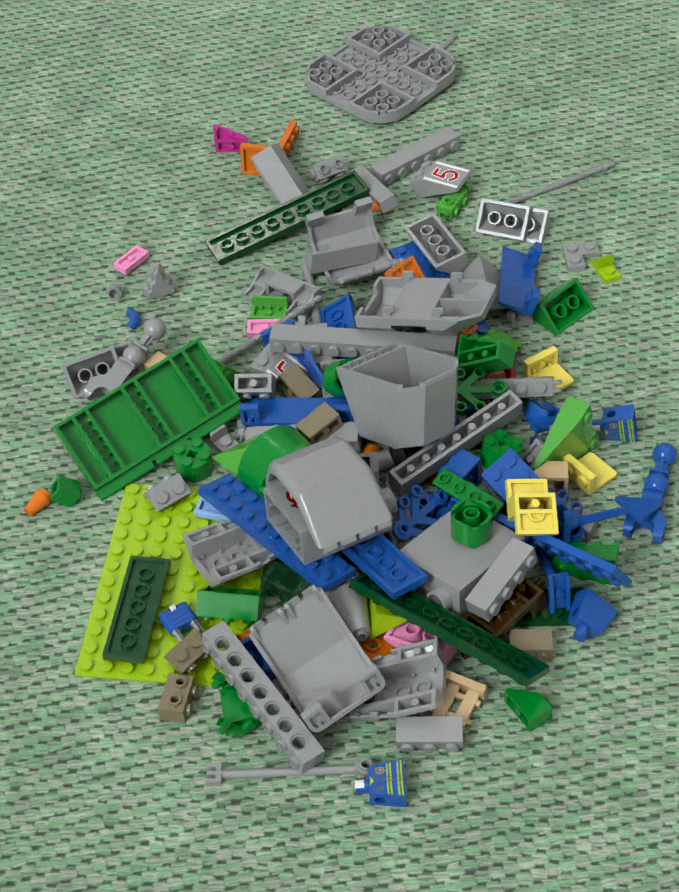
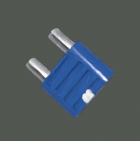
[158,602,204,642]

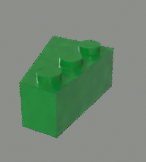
[456,334,515,377]
[552,541,620,585]

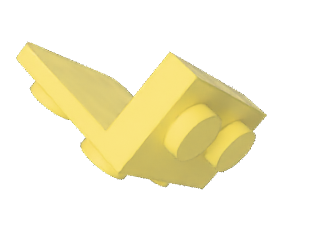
[523,346,574,398]
[563,452,617,495]

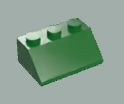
[532,278,594,335]
[196,585,267,624]

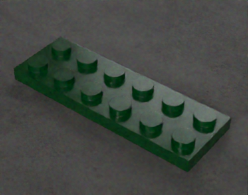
[102,556,171,664]

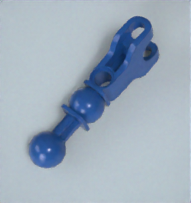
[622,443,677,545]

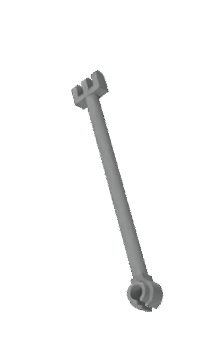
[206,758,375,786]

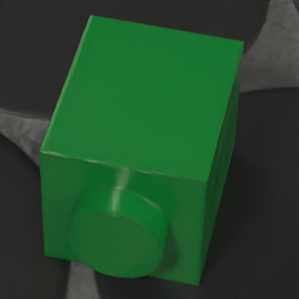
[50,475,82,507]

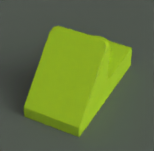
[589,254,621,284]

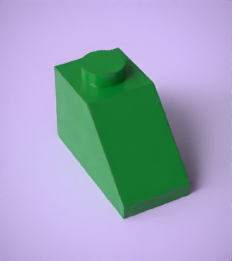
[504,688,553,732]

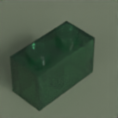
[260,561,309,603]

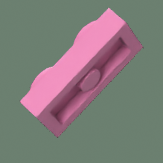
[113,245,150,275]
[247,319,280,338]

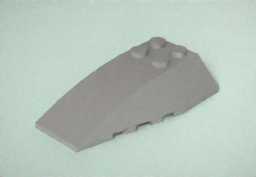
[182,520,278,588]
[340,638,447,719]

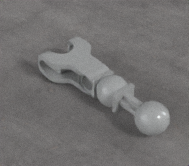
[83,317,166,400]

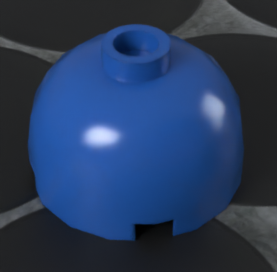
[524,397,560,432]

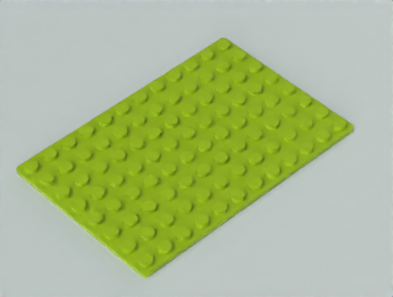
[75,483,265,688]

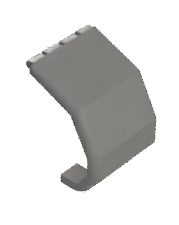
[305,196,405,285]
[265,436,393,555]
[249,584,385,732]

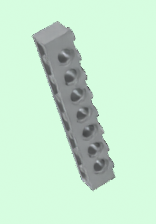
[201,621,325,774]

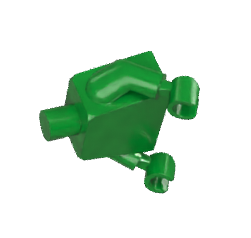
[211,672,271,737]

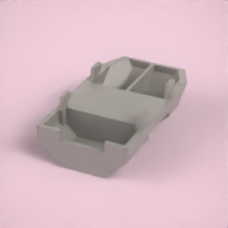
[354,271,497,335]

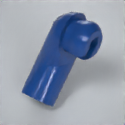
[126,308,142,330]

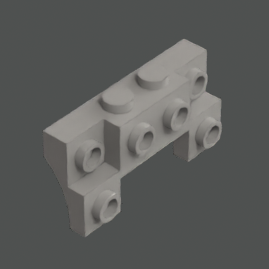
[244,265,321,320]

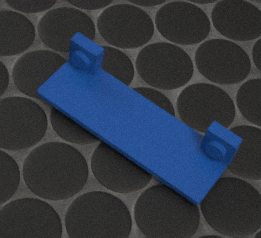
[497,241,542,316]
[239,397,355,426]

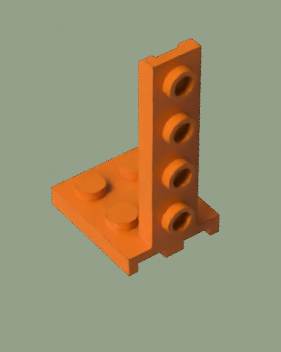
[240,120,299,176]

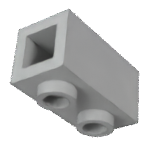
[308,154,348,184]

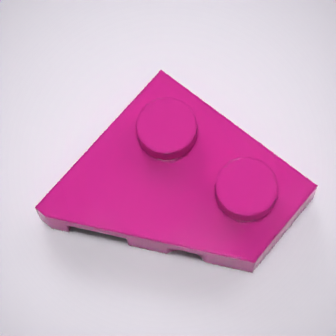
[213,124,248,152]

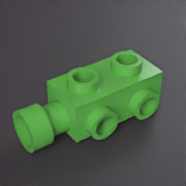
[436,180,473,220]

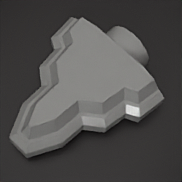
[143,262,178,299]

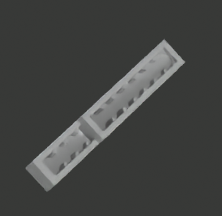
[348,164,398,213]

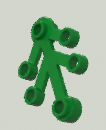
[456,367,507,415]

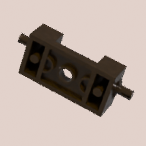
[459,577,548,660]

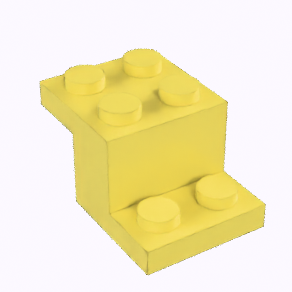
[505,479,559,536]

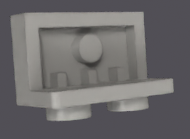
[143,473,191,513]

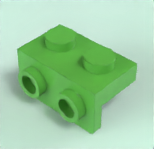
[250,295,288,320]

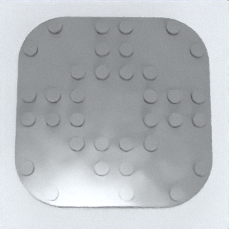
[306,25,456,124]

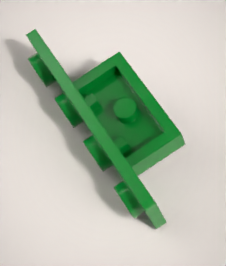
[432,468,504,520]

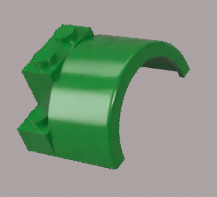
[238,425,313,501]

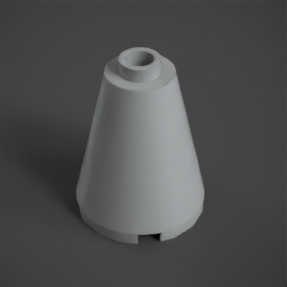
[328,584,371,642]

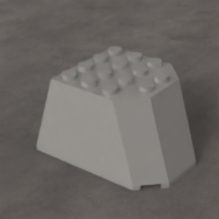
[336,341,459,449]

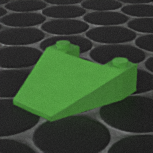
[532,395,599,471]

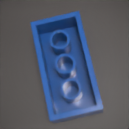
[481,448,563,506]

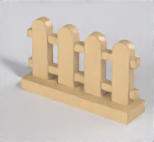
[415,669,488,730]

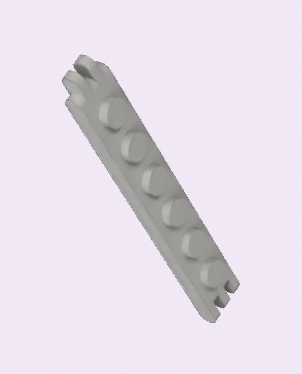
[457,376,562,400]

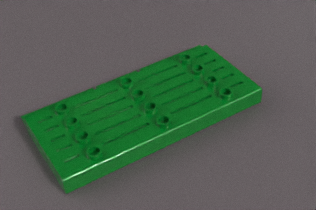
[53,338,241,501]

